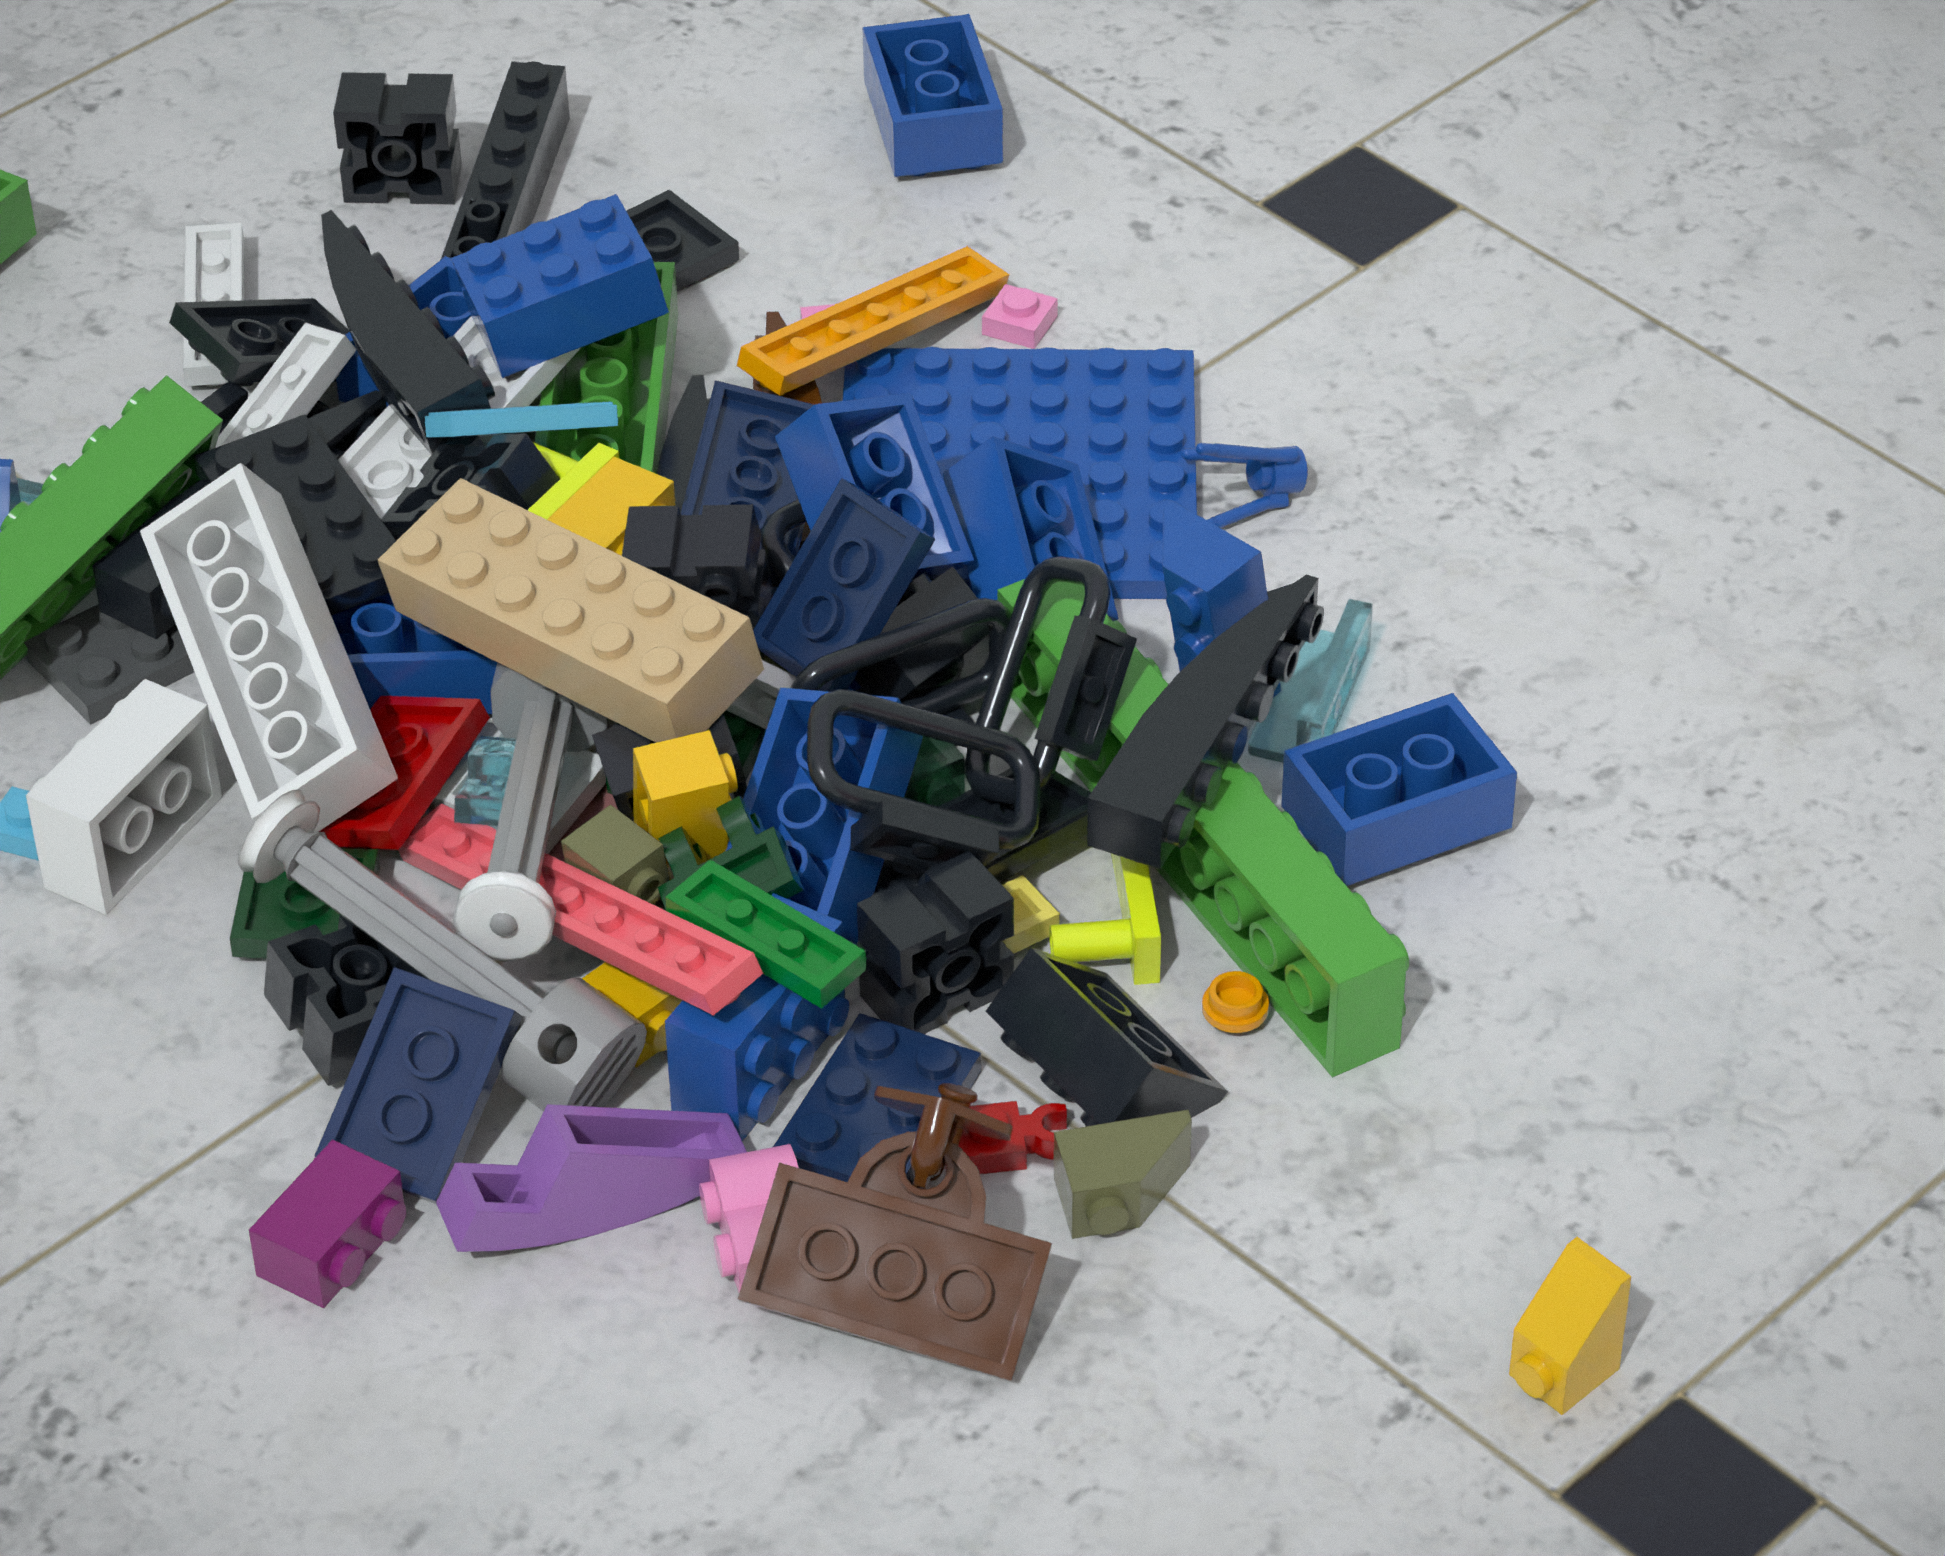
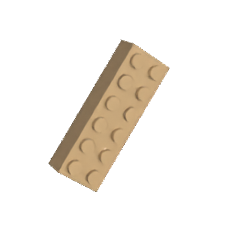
[378,478,764,743]

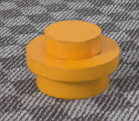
[1202,971,1269,1033]

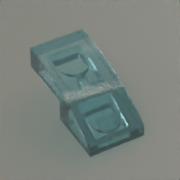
[454,736,516,826]

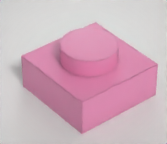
[982,284,1058,349]

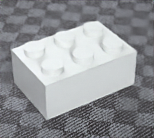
[26,679,222,915]

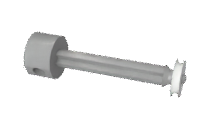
[453,662,609,962]
[238,790,647,1112]

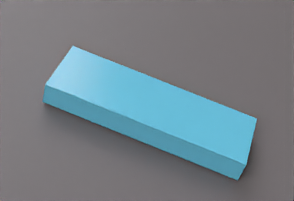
[425,402,618,437]

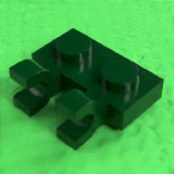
[657,796,804,910]

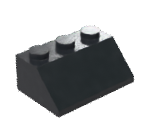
[985,947,1228,1126]

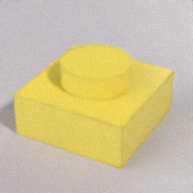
[1002,875,1060,954]

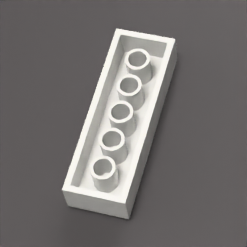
[140,463,398,832]

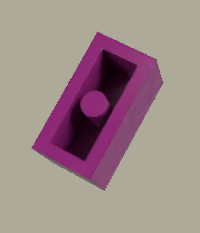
[249,1139,406,1309]

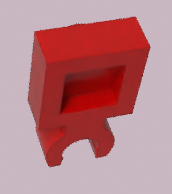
[959,1101,1067,1174]

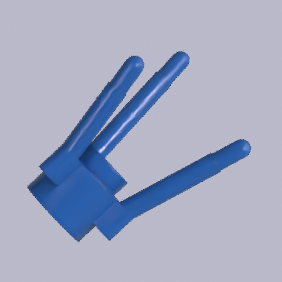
[1181,443,1308,528]

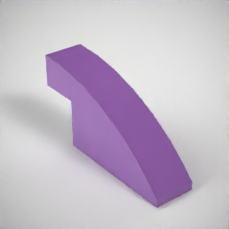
[436,1104,747,1252]

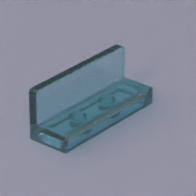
[1248,599,1373,763]

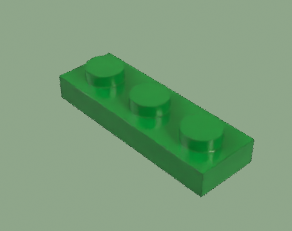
[665,859,866,1009]

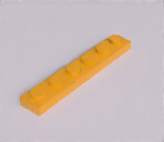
[736,246,1010,396]

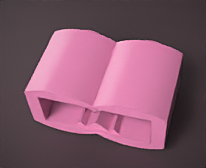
[699,1144,799,1293]

